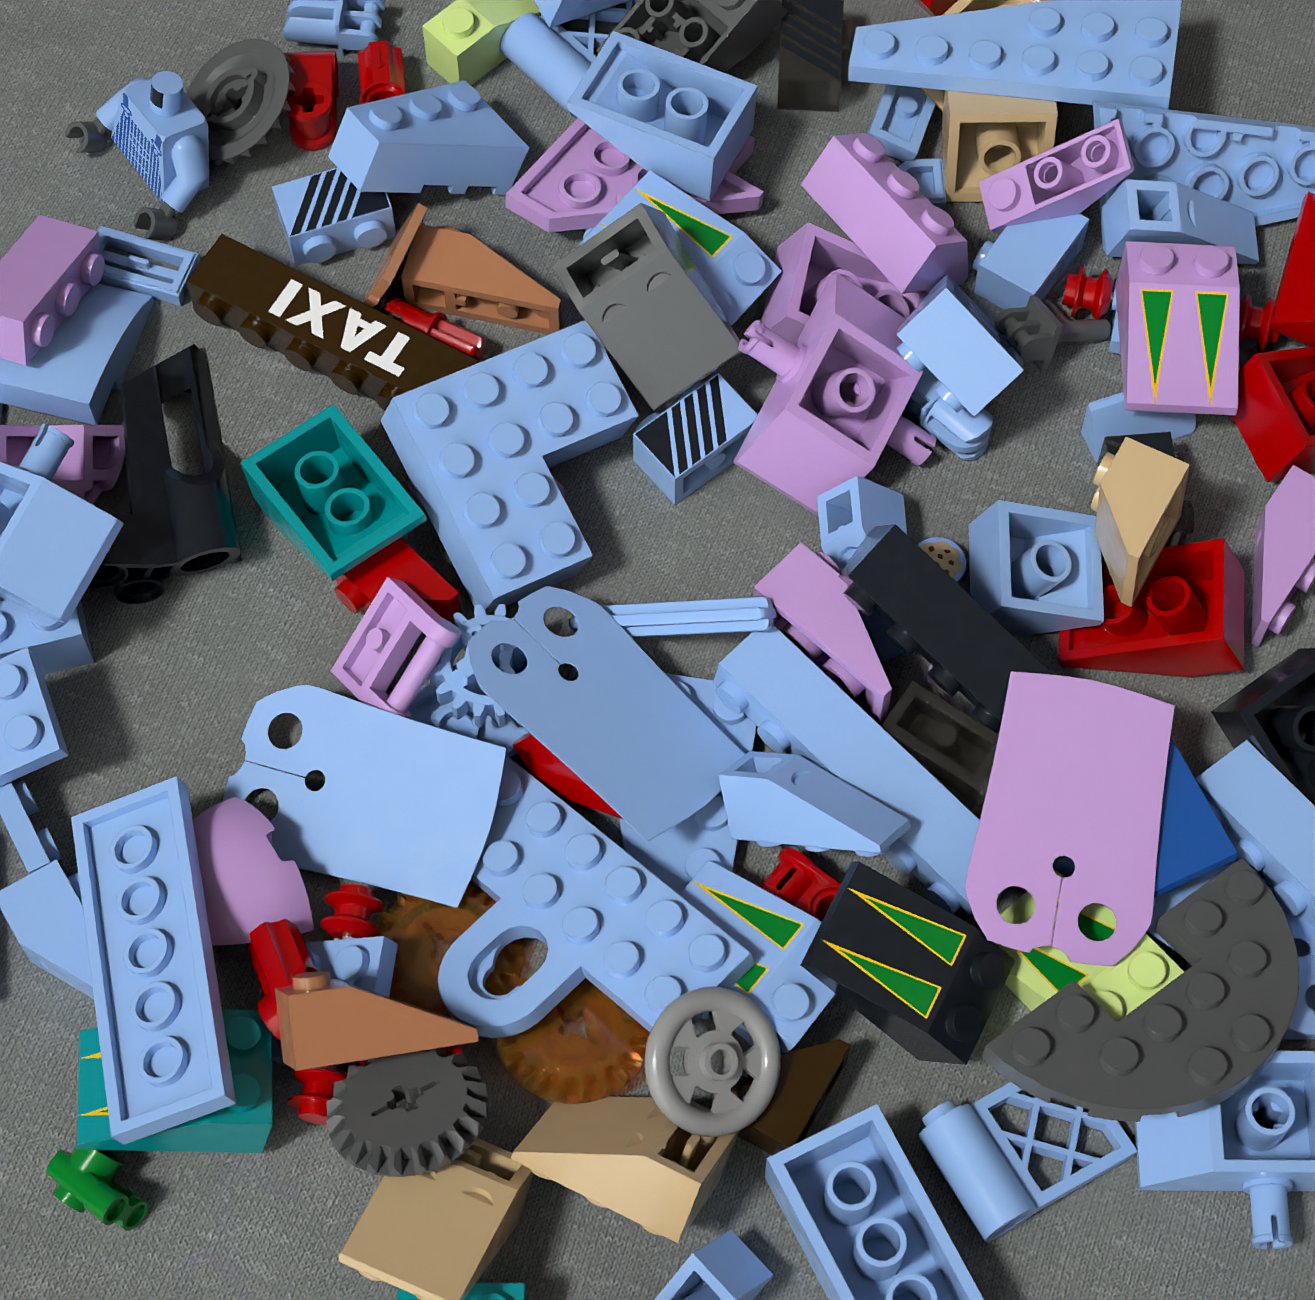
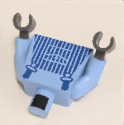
[65,71,210,241]

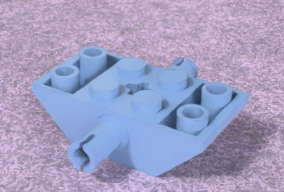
[0,424,124,624]
[1134,1051,1315,1249]

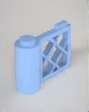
[500,0,638,117]
[919,1082,1137,1242]

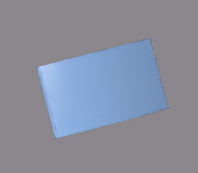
[0,283,154,425]

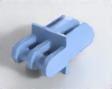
[283,0,385,57]
[905,367,993,461]

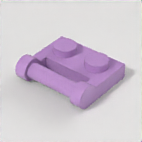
[331,577,462,719]

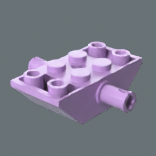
[733,272,936,517]

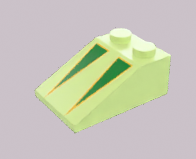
[981,869,1184,1022]

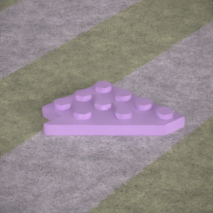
[505,118,764,232]

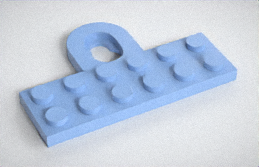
[438,757,755,1038]

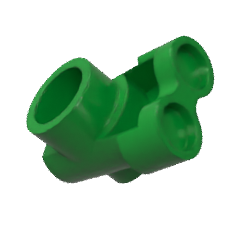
[46,1147,148,1231]

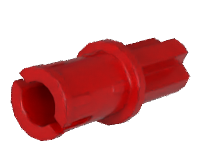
[385,297,486,361]

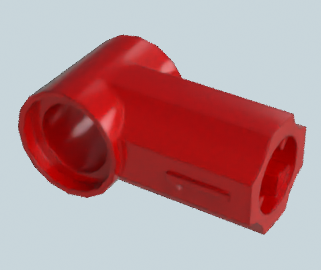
[357,41,406,104]
[247,918,321,1041]

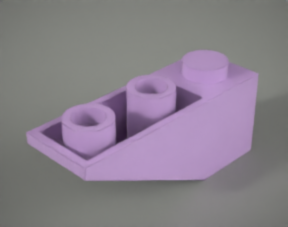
[979,118,1135,235]
[1251,465,1315,648]

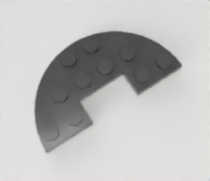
[982,857,1299,1122]

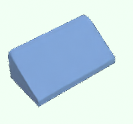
[1081,392,1196,463]

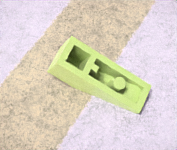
[422,0,542,86]

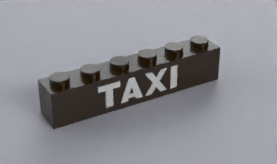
[186,234,480,411]

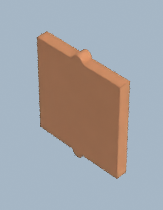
[362,203,428,308]

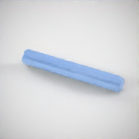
[569,596,777,638]

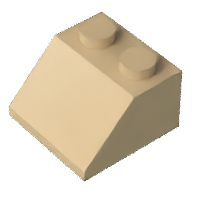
[942,90,1058,202]
[1091,437,1190,607]

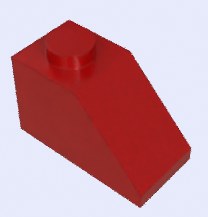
[334,538,462,624]

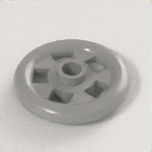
[645,987,781,1137]

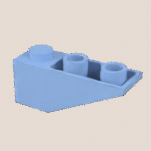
[1101,179,1259,264]
[817,475,907,663]
[718,751,911,857]
[0,859,94,999]

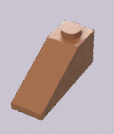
[401,224,563,334]
[275,971,479,1071]

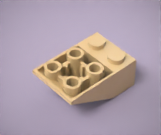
[511,1095,739,1243]
[338,1138,534,1300]

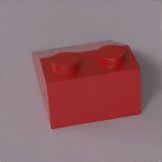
[1230,346,1315,482]
[1058,538,1244,677]

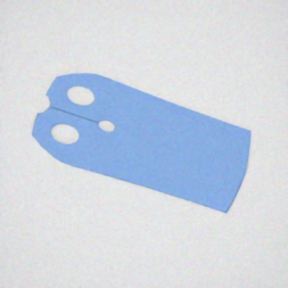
[468,586,745,842]
[223,685,507,908]

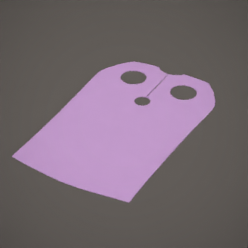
[965,672,1175,966]

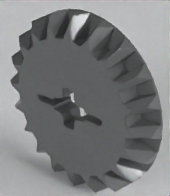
[186,39,296,166]
[326,1047,489,1177]

